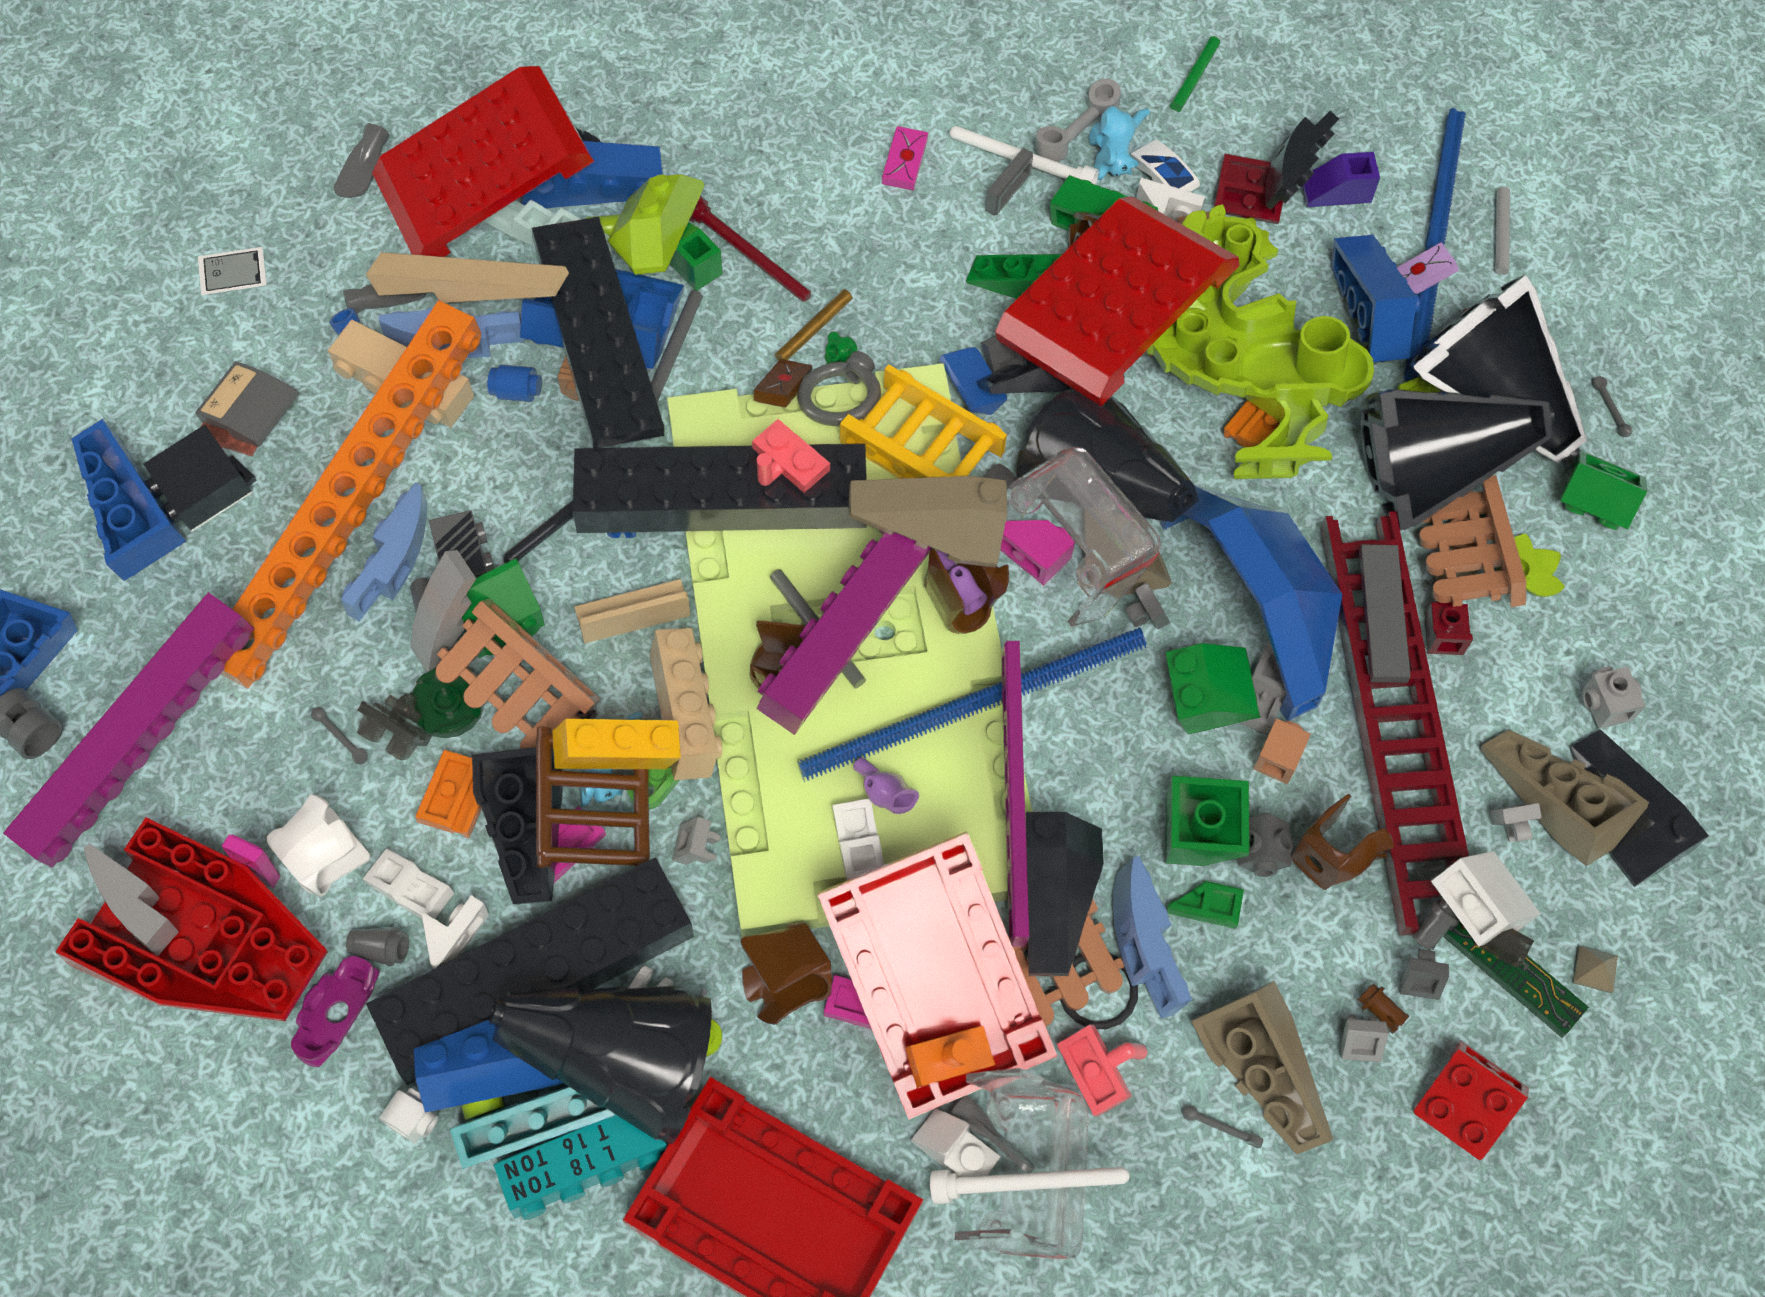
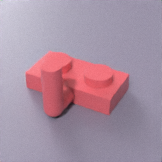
[752,419,830,493]
[1057,1025,1147,1116]

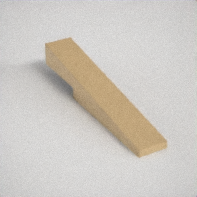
[366,252,569,303]

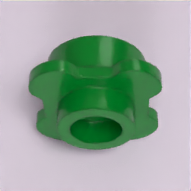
[825,331,857,364]

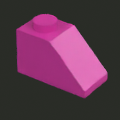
[1000,520,1075,586]

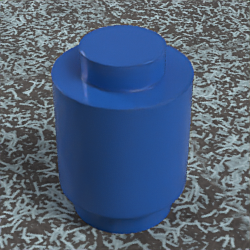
[487,365,542,402]

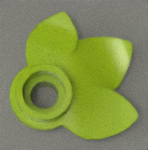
[1497,533,1565,597]

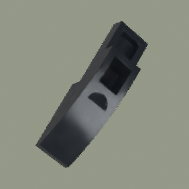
[1265,111,1339,210]

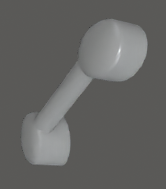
[1036,79,1121,161]

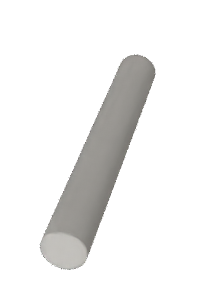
[1495,187,1510,275]

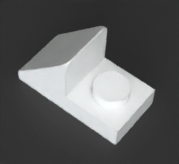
[1136,178,1205,221]
[422,895,489,969]
[911,1108,1001,1177]

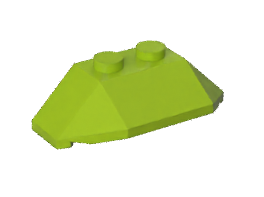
[608,174,705,275]

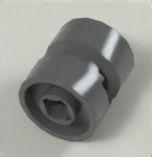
[0,688,63,759]

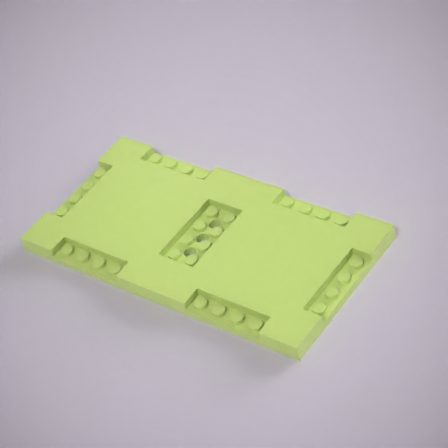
[667,363,1032,938]

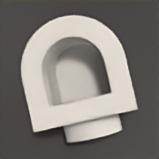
[378,1088,438,1144]

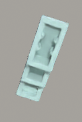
[484,200,614,254]

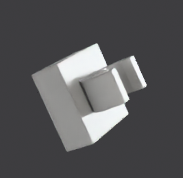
[1489,803,1542,842]
[672,817,721,865]
[1340,1015,1389,1062]

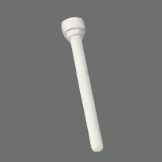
[949,126,1099,184]
[930,1167,1130,1204]

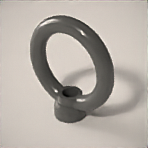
[797,351,881,426]

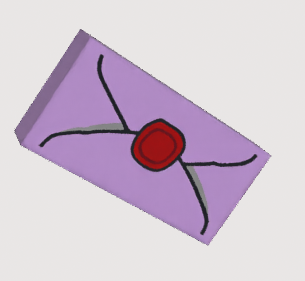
[1397,242,1459,294]

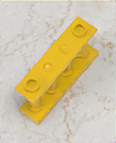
[840,364,1007,479]

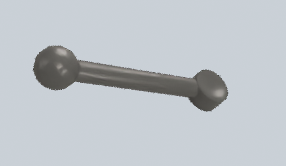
[1592,376,1633,437]
[311,707,368,765]
[1182,1105,1264,1148]

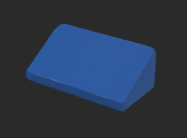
[939,347,1007,415]

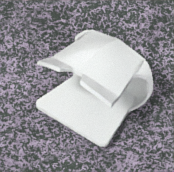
[267,794,370,898]

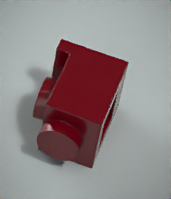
[1425,601,1473,655]

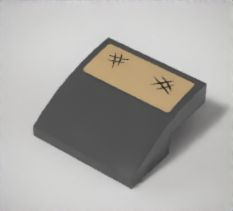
[195,361,299,447]

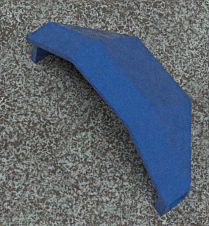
[1160,485,1342,721]

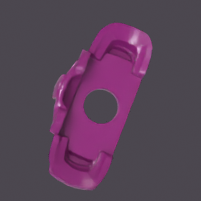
[291,956,380,1067]

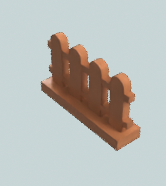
[1419,475,1527,607]
[436,599,601,750]
[1008,900,1124,1027]

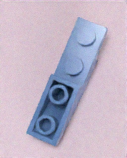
[379,308,524,358]
[341,482,427,622]
[1113,856,1192,1019]

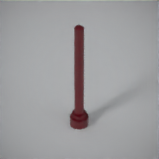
[689,195,811,302]

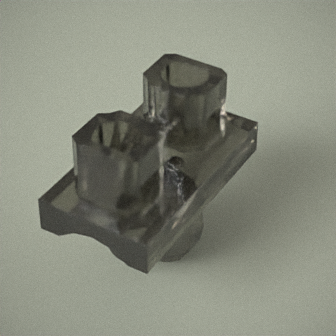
[357,693,432,760]

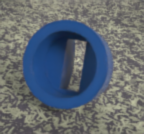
[329,308,361,335]

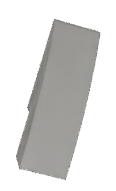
[84,843,179,957]

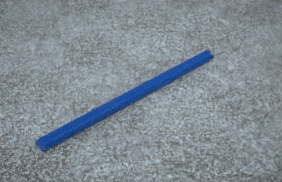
[1404,108,1466,381]
[797,627,1147,782]

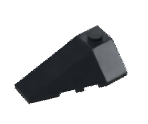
[977,358,1125,394]
[1569,729,1709,887]
[472,747,563,905]
[1025,812,1104,976]

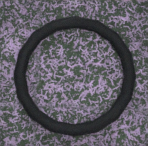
[1060,954,1138,1030]

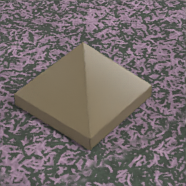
[1573,946,1618,994]

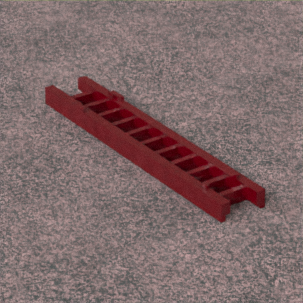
[1320,511,1469,936]

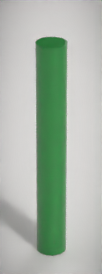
[1170,36,1221,112]

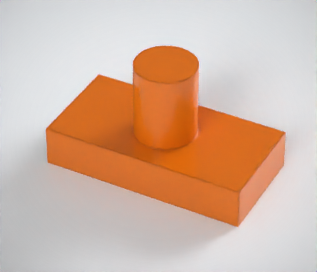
[905,1026,995,1088]

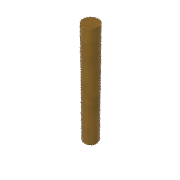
[775,289,853,361]

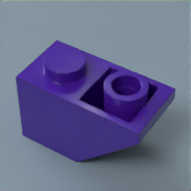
[1302,151,1380,207]

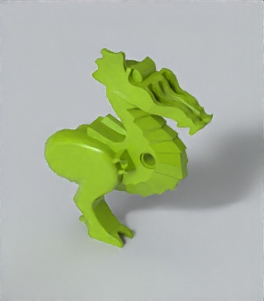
[1147,204,1374,479]

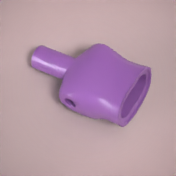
[936,550,987,615]
[853,758,919,814]

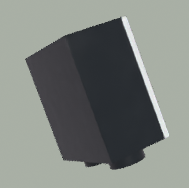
[143,425,253,532]

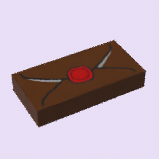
[754,359,812,408]

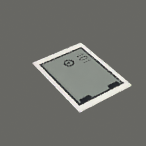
[198,247,266,295]

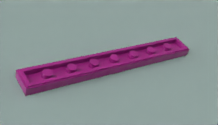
[1001,640,1029,947]

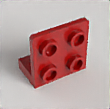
[1414,1040,1529,1160]

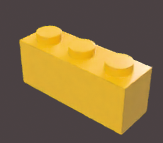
[553,719,681,770]

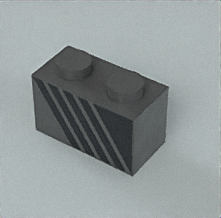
[429,510,494,578]

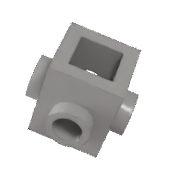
[1582,666,1646,729]

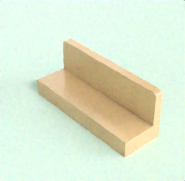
[574,579,691,644]

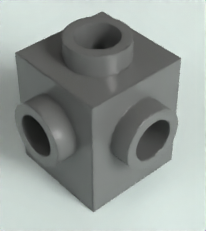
[1237,813,1293,877]

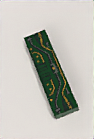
[1443,922,1589,1038]

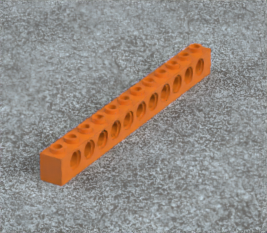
[221,300,482,689]

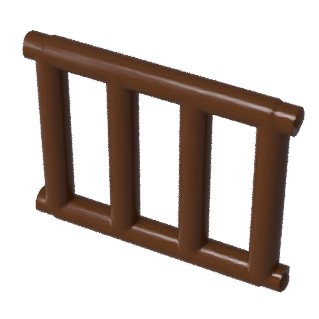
[536,726,650,868]

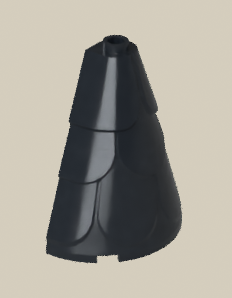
[1411,275,1587,463]
[1017,388,1199,522]
[1361,389,1555,531]
[489,985,712,1144]

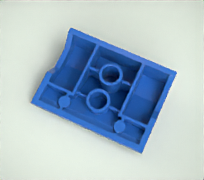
[520,269,684,369]

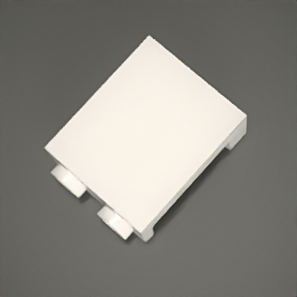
[1431,851,1541,946]

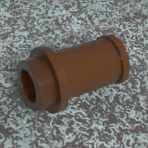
[1357,983,1410,1034]

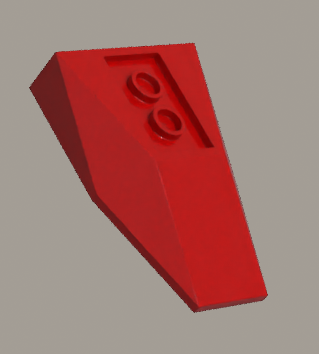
[55,817,328,1022]

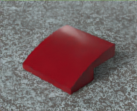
[1214,153,1283,224]

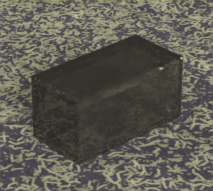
[1473,928,1534,968]

